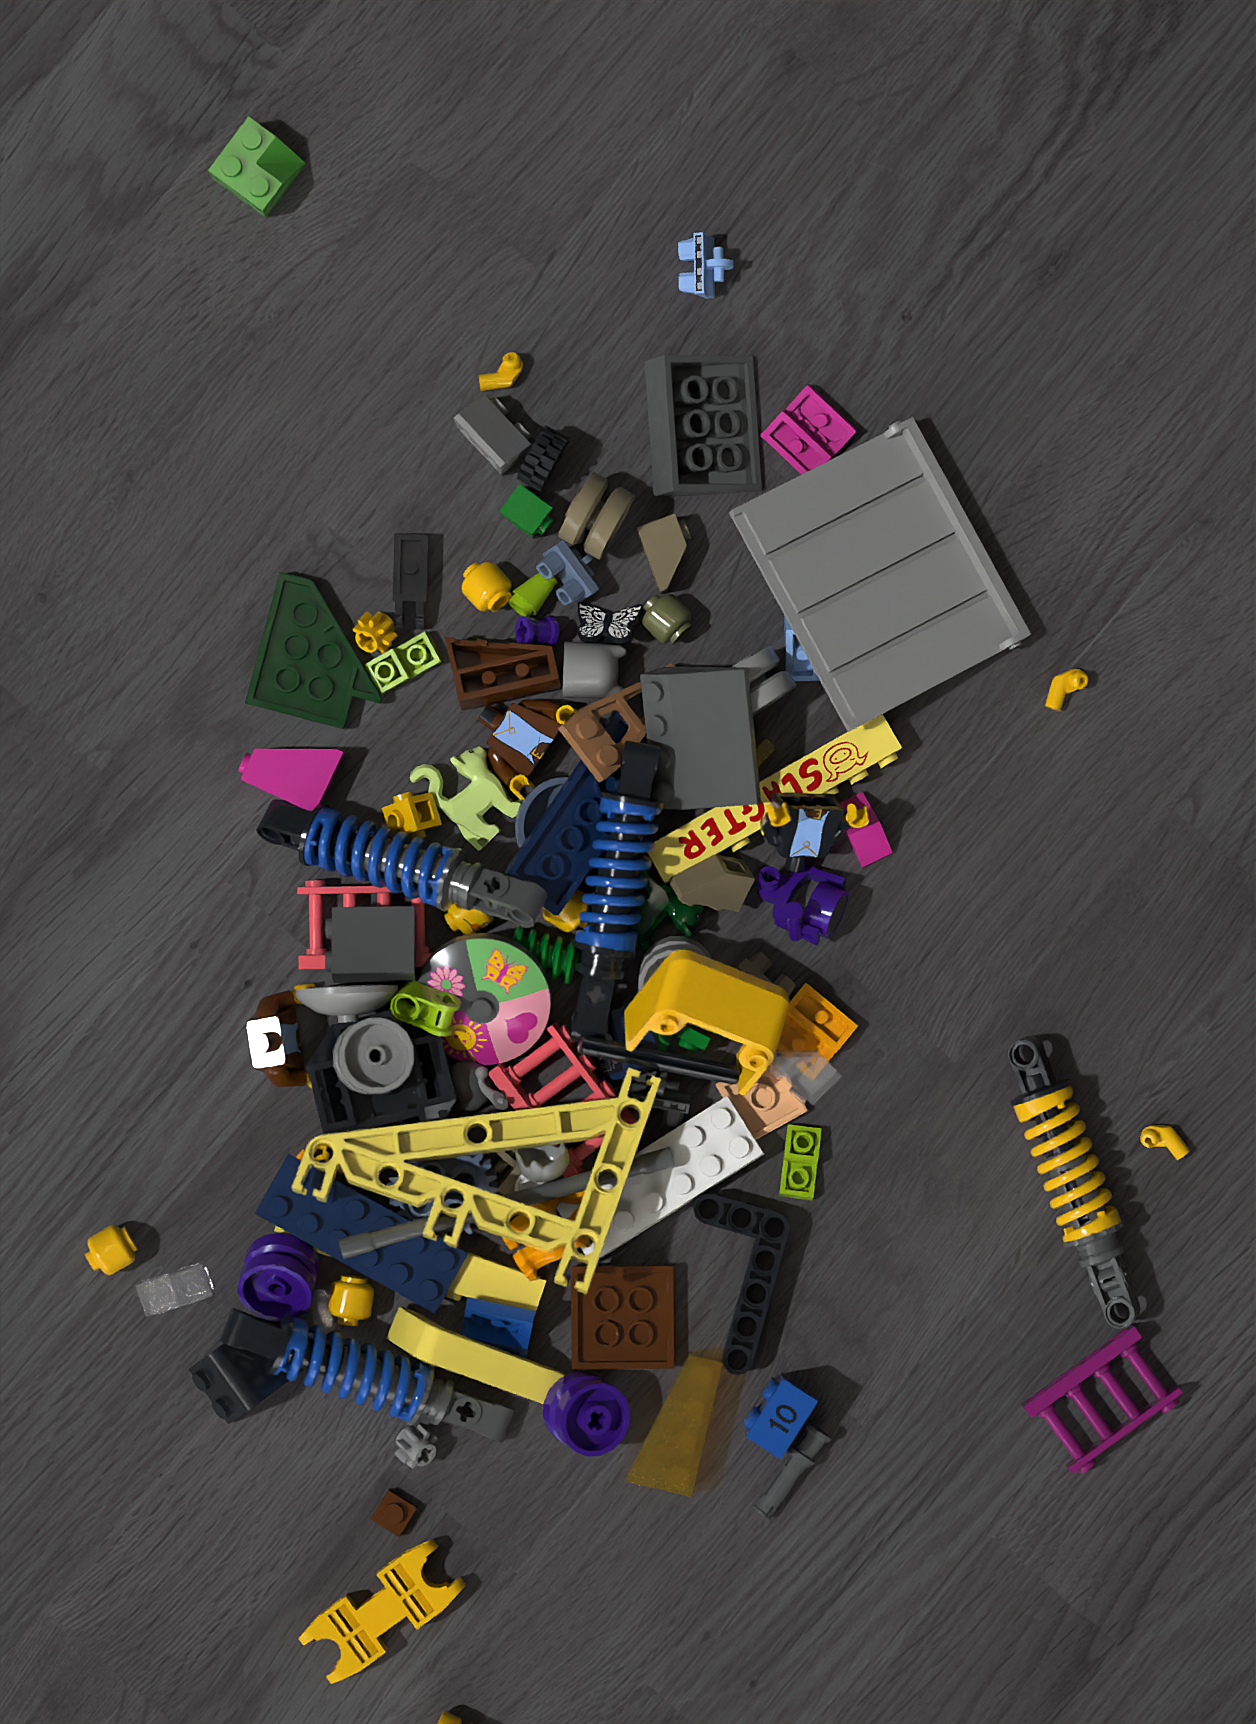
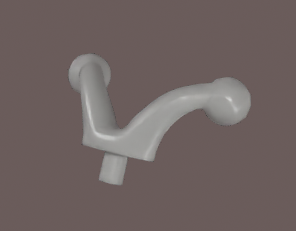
[475,1066,514,1112]

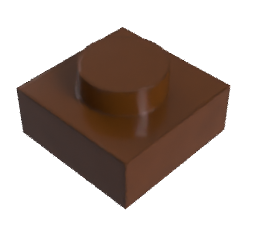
[370,1489,418,1537]

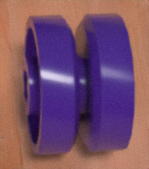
[237,1233,320,1322]
[543,1372,630,1456]

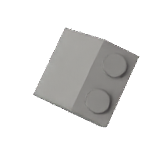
[454,395,532,476]

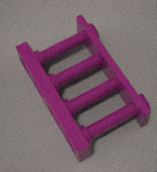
[1021,1324,1183,1474]

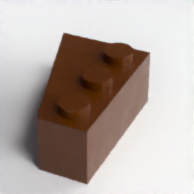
[445,637,561,711]

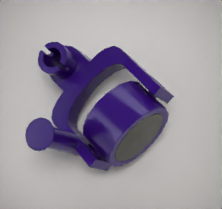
[756,865,849,946]

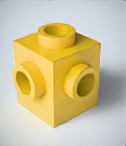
[382,791,442,842]

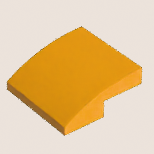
[776,983,858,1080]

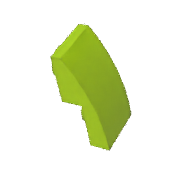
[364,631,444,694]
[779,1124,822,1200]

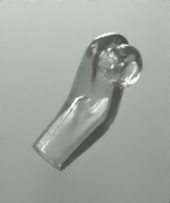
[310,1289,336,1334]

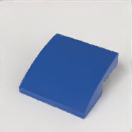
[461,1297,535,1358]

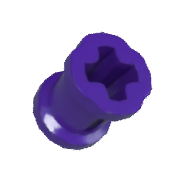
[515,616,559,646]

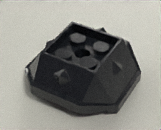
[306,1010,457,1135]

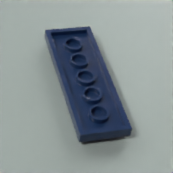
[503,711,647,916]
[255,1153,468,1314]

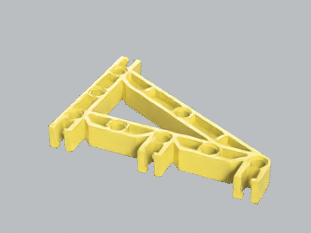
[292,1068,661,1294]

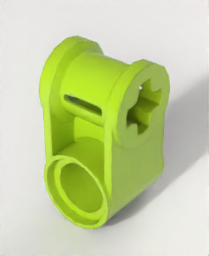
[390,981,461,1037]

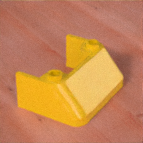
[624,949,789,1096]

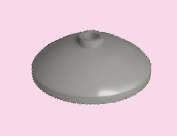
[295,985,398,1023]

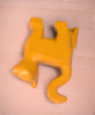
[502,1190,593,1282]

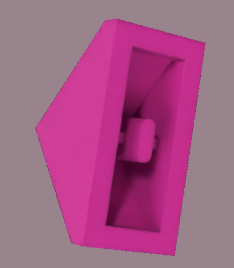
[840,792,893,868]

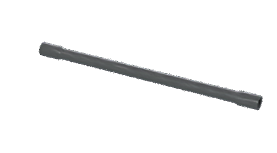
[338,1147,675,1259]

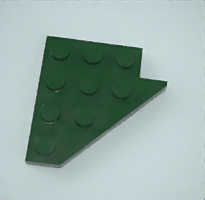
[245,572,382,730]

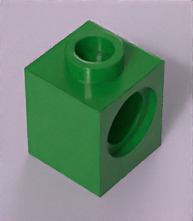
[499,484,554,539]

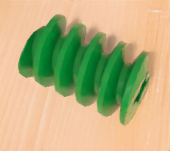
[513,926,581,984]

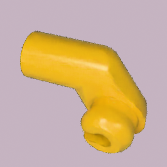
[1045,669,1089,711]

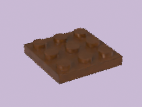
[571,1265,674,1369]

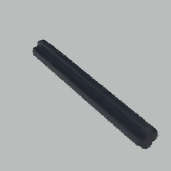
[578,1036,740,1084]

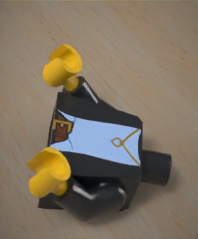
[760,793,869,873]

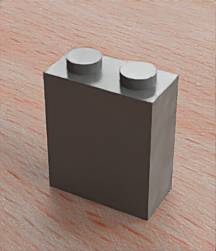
[325,906,416,983]

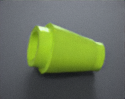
[508,573,557,617]

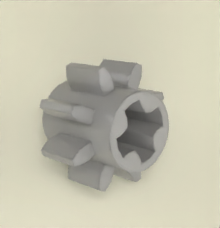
[394,1424,438,1469]

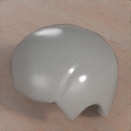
[515,1144,570,1182]

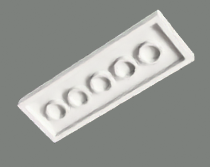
[557,1096,764,1259]

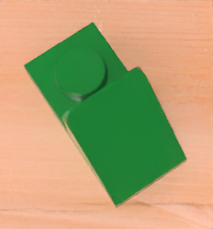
[652,1025,711,1053]

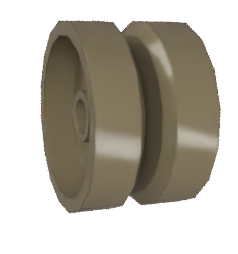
[558,472,635,560]

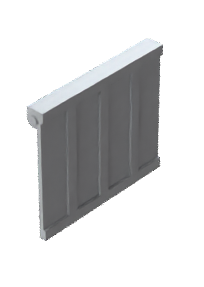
[729,417,1031,732]

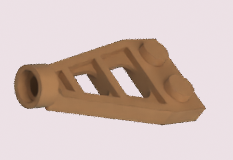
[558,664,676,782]

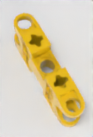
[298,1539,466,1684]

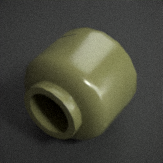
[642,594,693,645]

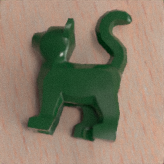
[629,867,704,954]

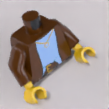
[477,699,578,800]
[247,984,315,1088]

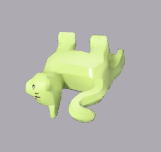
[410,746,522,851]

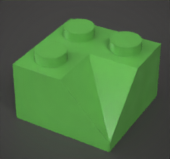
[208,116,306,218]

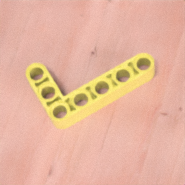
[386,1306,566,1404]

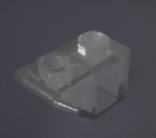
[767,1050,842,1105]

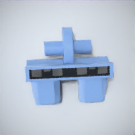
[678,232,734,299]

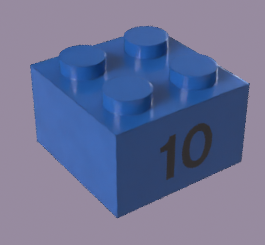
[743,1374,818,1460]

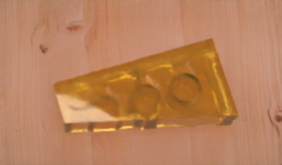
[625,1352,723,1497]

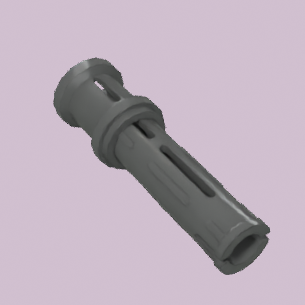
[752,1421,832,1520]

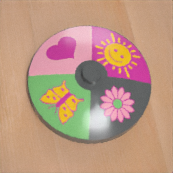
[417,933,552,1065]

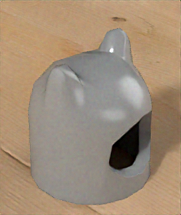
[563,642,626,698]

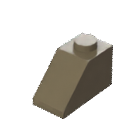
[637,514,691,595]

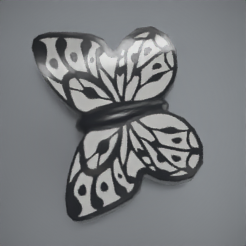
[578,602,643,645]

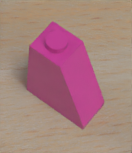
[238,749,345,812]

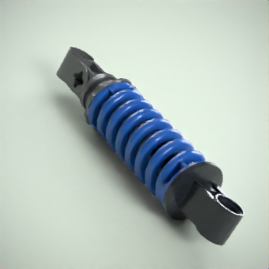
[256,799,548,927]
[219,1308,515,1442]

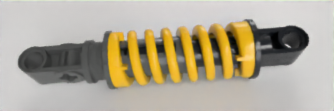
[1008,1036,1140,1329]

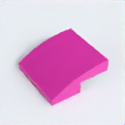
[760,384,859,475]

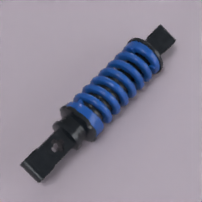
[570,740,665,1042]

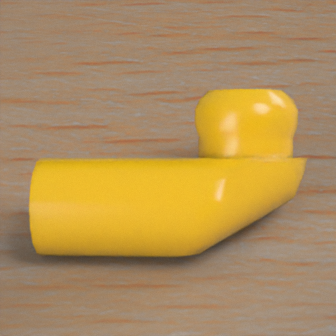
[479,352,523,391]
[1140,1125,1190,1160]

